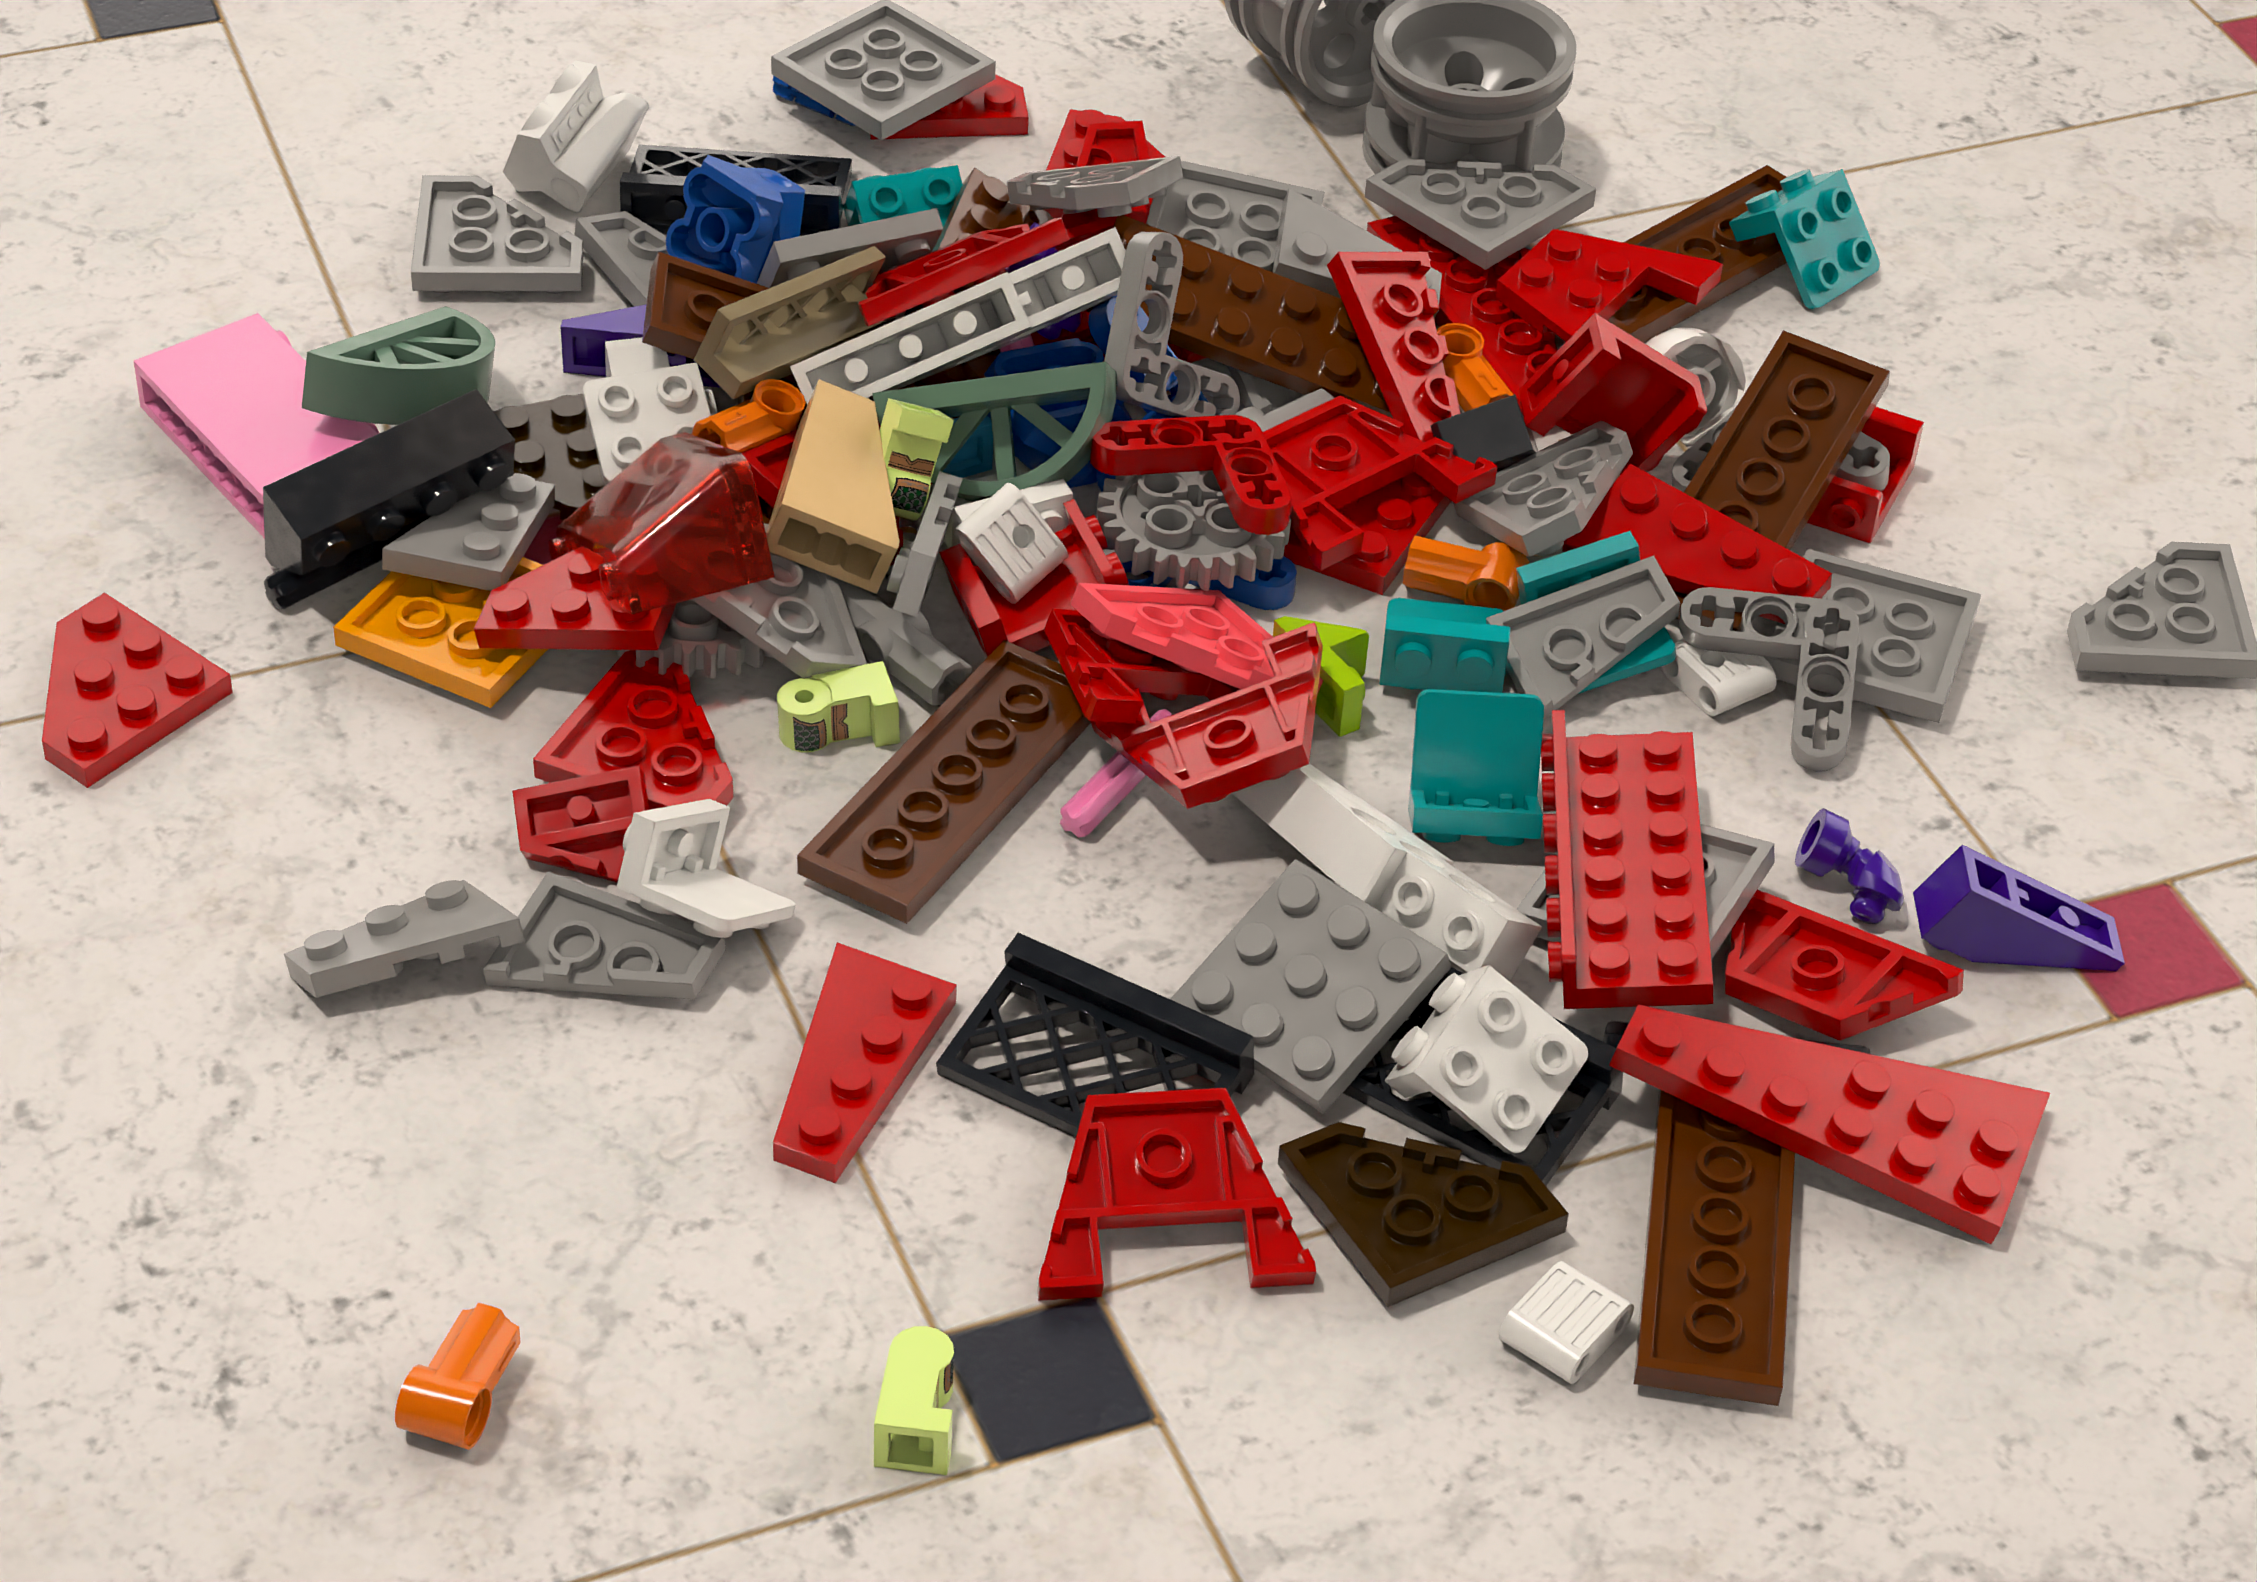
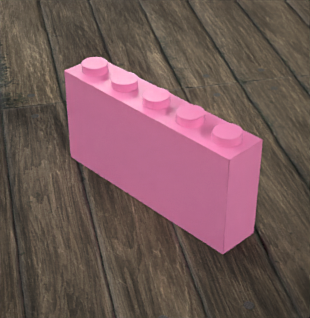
[134,313,379,539]

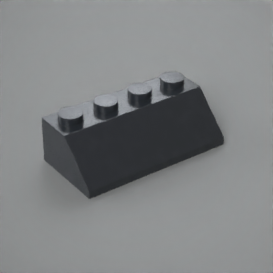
[263,389,515,575]

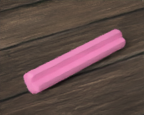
[1060,709,1172,838]

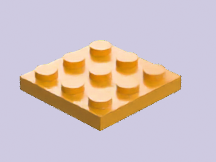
[333,557,548,708]

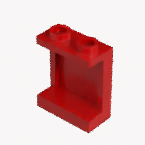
[1518,313,1707,475]
[1807,407,1924,544]
[939,499,1129,658]

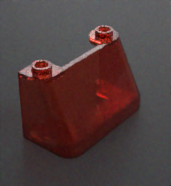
[549,432,775,615]

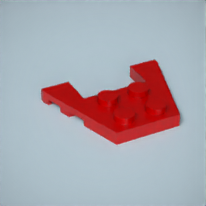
[1495,229,1723,342]
[1263,396,1498,571]
[1044,608,1241,723]
[1090,622,1323,809]
[1037,1088,1316,1301]

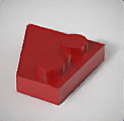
[512,765,649,883]

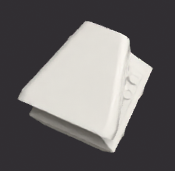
[503,60,649,212]

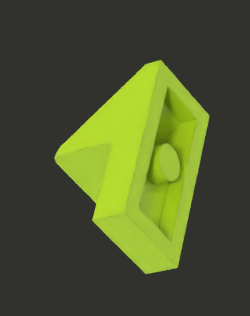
[1273,616,1369,737]

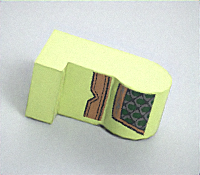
[880,398,954,520]
[777,661,900,752]
[874,1326,954,1475]

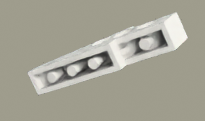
[790,227,1126,405]
[1232,764,1542,981]

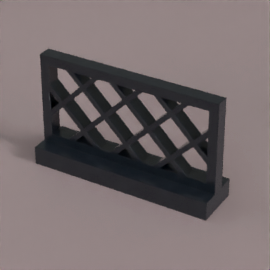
[620,144,852,236]
[936,932,1255,1137]
[1343,967,1623,1186]

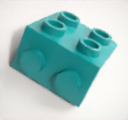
[844,165,963,252]
[1729,169,1880,309]
[1516,531,1676,694]
[1379,598,1511,693]
[1408,689,1544,846]

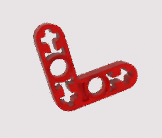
[1090,415,1292,535]

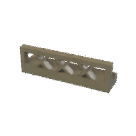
[694,246,896,399]

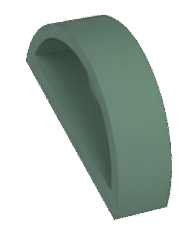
[302,306,495,425]
[872,362,1117,502]

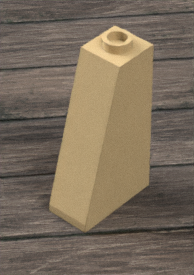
[762,379,900,594]

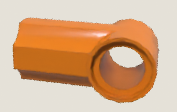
[1437,323,1513,412]
[691,379,806,470]
[1402,535,1529,611]
[395,1303,521,1450]

